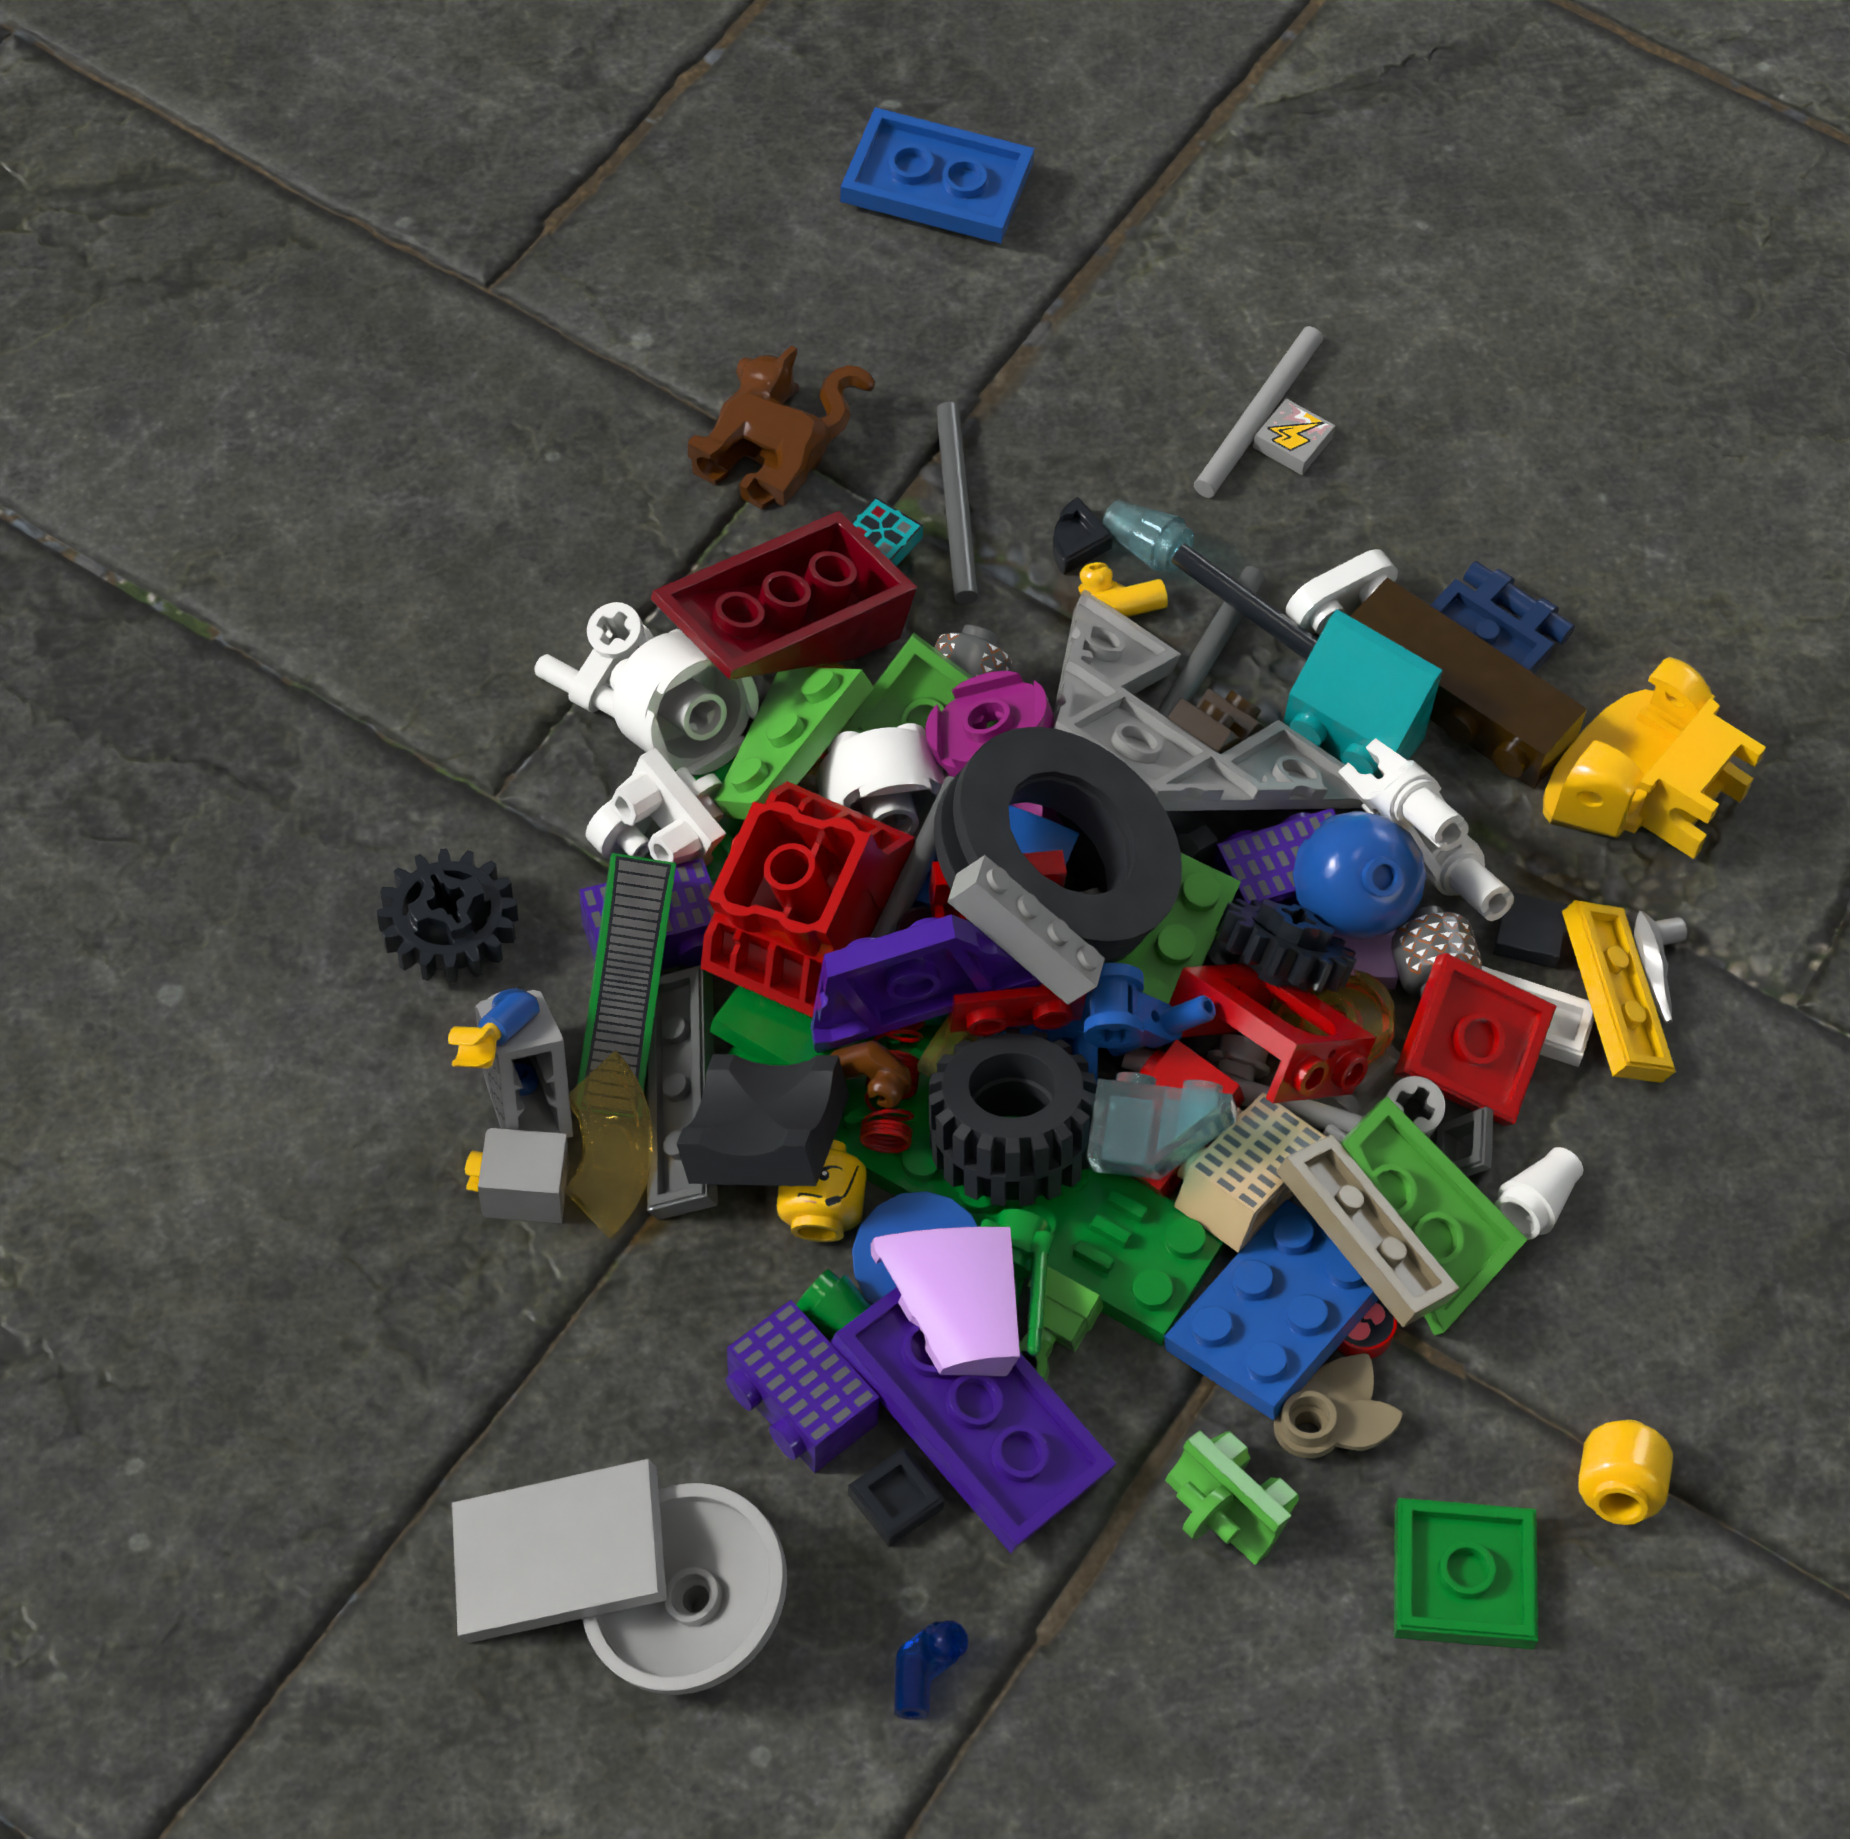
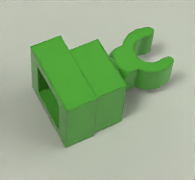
[1019,1266,1103,1381]

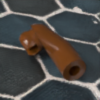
[830,1041,912,1108]

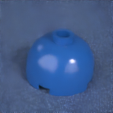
[1293,811,1427,940]

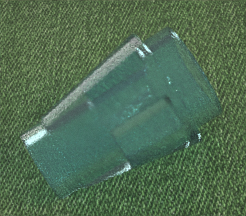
[1102,499,1194,572]

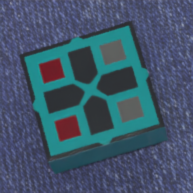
[851,497,923,566]

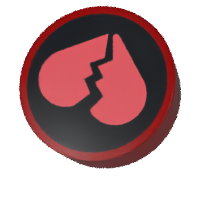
[1337,1299,1397,1359]

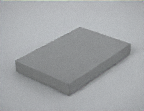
[452,1459,667,1643]

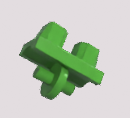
[1165,1430,1299,1565]

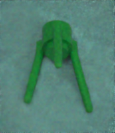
[980,1209,1054,1356]

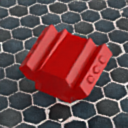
[701,781,915,1017]

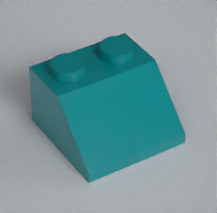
[1283,609,1443,779]

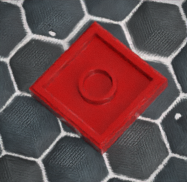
[1394,953,1557,1126]

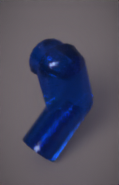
[894,1620,969,1720]

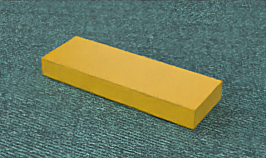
[1562,900,1676,1083]

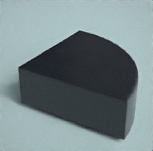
[1053,497,1113,575]

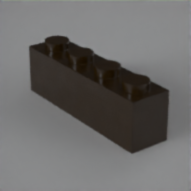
[1350,577,1587,789]

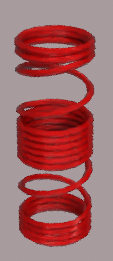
[859,1020,925,1153]

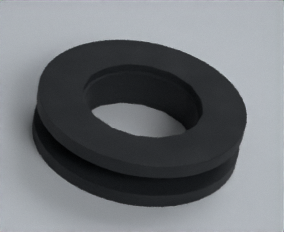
[933,727,1182,964]

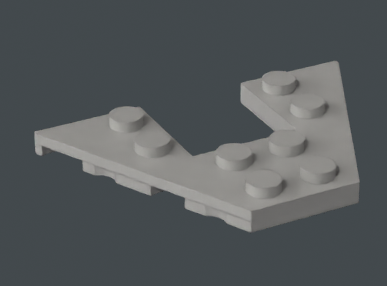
[1053,589,1363,811]

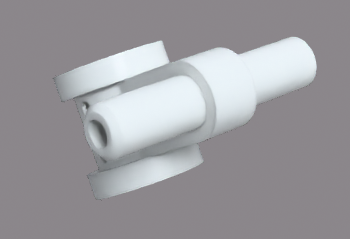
[535,602,654,718]

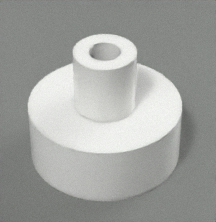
[586,800,651,858]

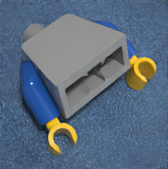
[448,988,573,1192]

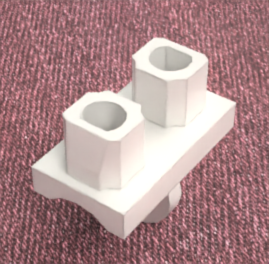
[611,747,726,866]

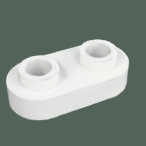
[1286,549,1398,635]

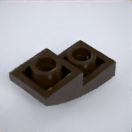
[1168,689,1264,754]

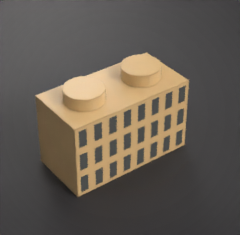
[1174,1092,1326,1252]

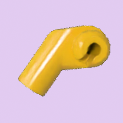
[1078,562,1168,617]

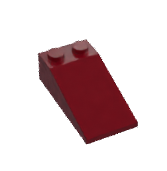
[651,511,917,680]

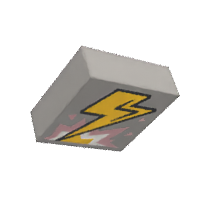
[1253,398,1335,475]

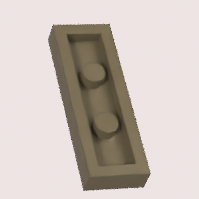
[1276,1134,1459,1328]

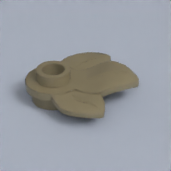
[1274,1353,1403,1458]

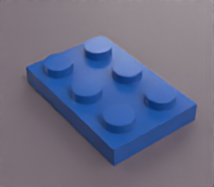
[840,107,1035,244]
[1164,1199,1379,1421]

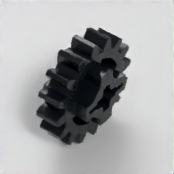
[377,848,519,983]
[1216,899,1357,992]

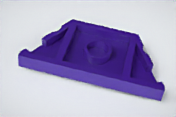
[810,915,1043,1053]

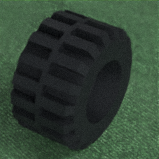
[929,1028,1097,1206]

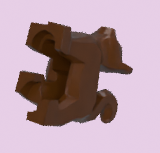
[688,345,875,510]

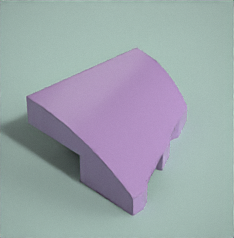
[871,1227,1020,1376]

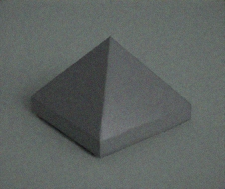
[1436,1106,1493,1177]

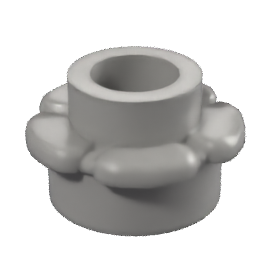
[1207,1034,1270,1082]

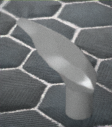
[1633,911,1687,1025]

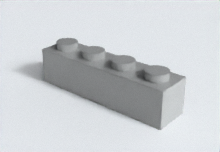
[947,855,1105,1005]

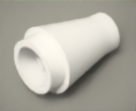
[1495,1147,1583,1239]

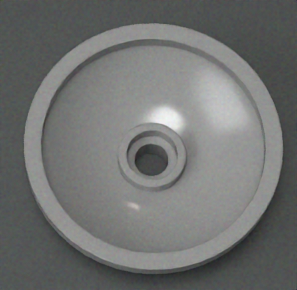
[582,1483,787,1695]

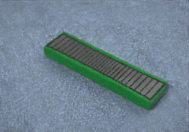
[573,853,676,1122]

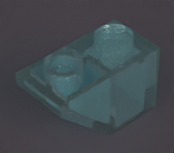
[1087,1072,1237,1179]

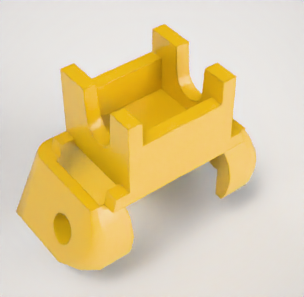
[1543,657,1766,859]

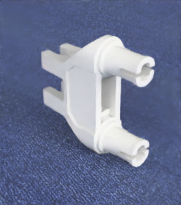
[1338,738,1514,921]

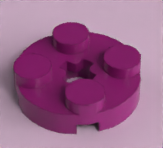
[925,671,1054,777]

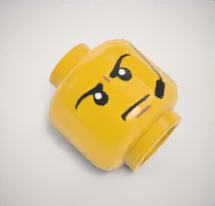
[777,1140,867,1242]

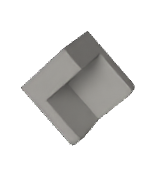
[478,1128,570,1224]

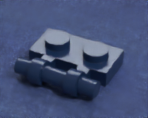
[1430,561,1575,674]

